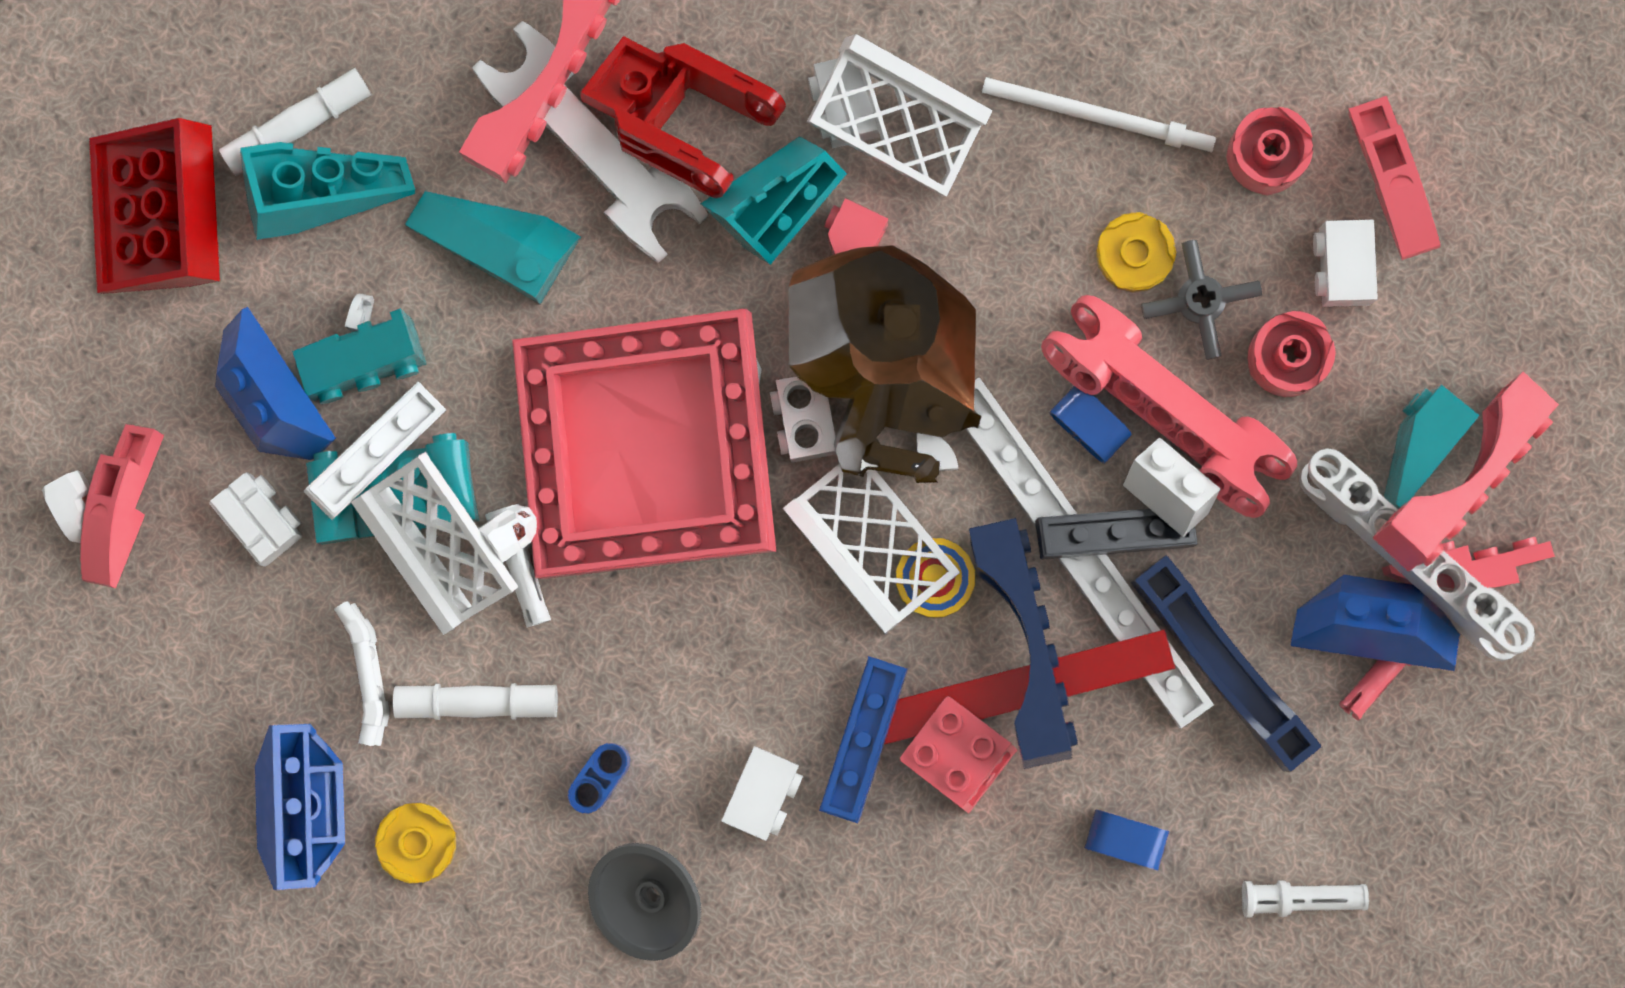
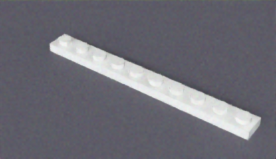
[966,378,1214,728]

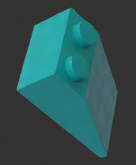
[1384,384,1480,509]

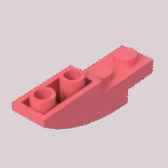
[1348,96,1441,260]
[80,424,164,588]
[1382,537,1555,591]

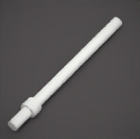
[982,77,1216,152]

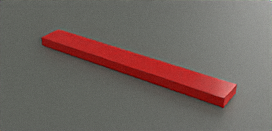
[884,629,1175,745]

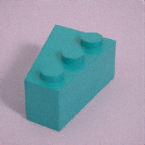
[700,136,847,265]
[292,308,427,404]

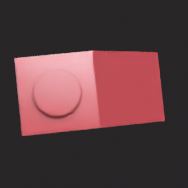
[824,198,888,255]

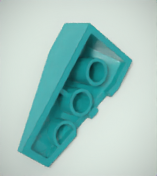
[240,142,415,240]
[405,191,581,305]

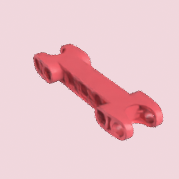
[1041,295,1298,518]

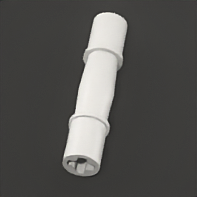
[219,68,372,176]
[393,683,558,720]

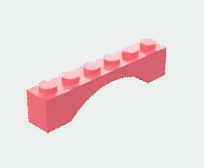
[459,0,620,184]
[1372,372,1559,572]

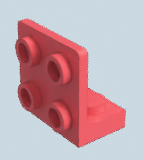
[900,696,1017,814]

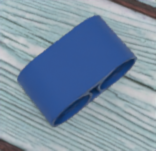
[1049,386,1132,464]
[568,743,630,813]
[1084,809,1169,870]

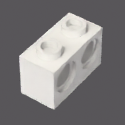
[770,377,836,463]

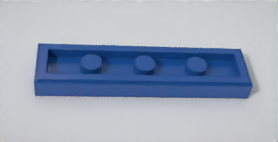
[819,656,908,823]

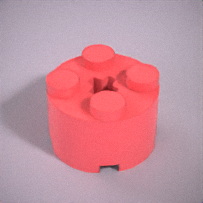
[1226,107,1313,195]
[1248,311,1335,397]

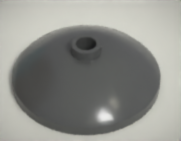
[588,843,701,961]

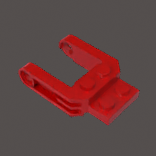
[580,36,786,198]

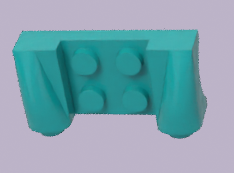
[306,433,479,545]

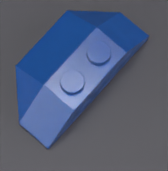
[215,307,336,460]
[1291,575,1460,671]
[255,724,345,890]

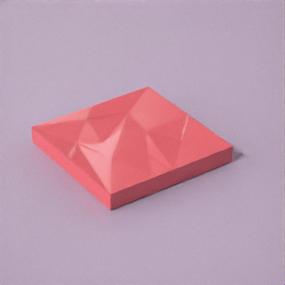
[512,309,776,579]

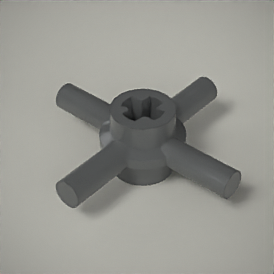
[1141,240,1262,360]

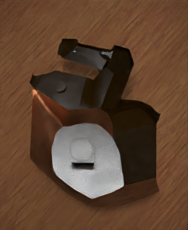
[789,245,982,483]

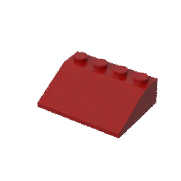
[89,118,220,294]

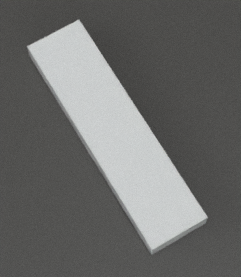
[303,382,446,520]

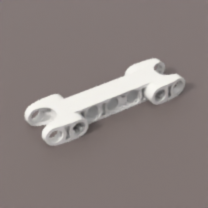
[472,21,709,263]
[1299,449,1535,661]

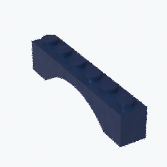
[969,518,1078,769]
[1130,555,1322,772]

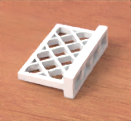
[807,34,992,197]
[351,452,518,635]
[783,464,960,634]

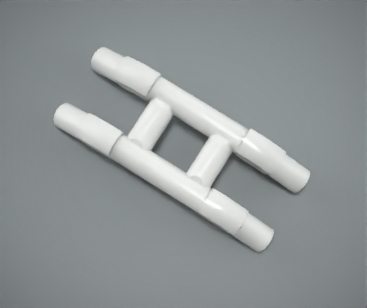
[334,601,390,746]

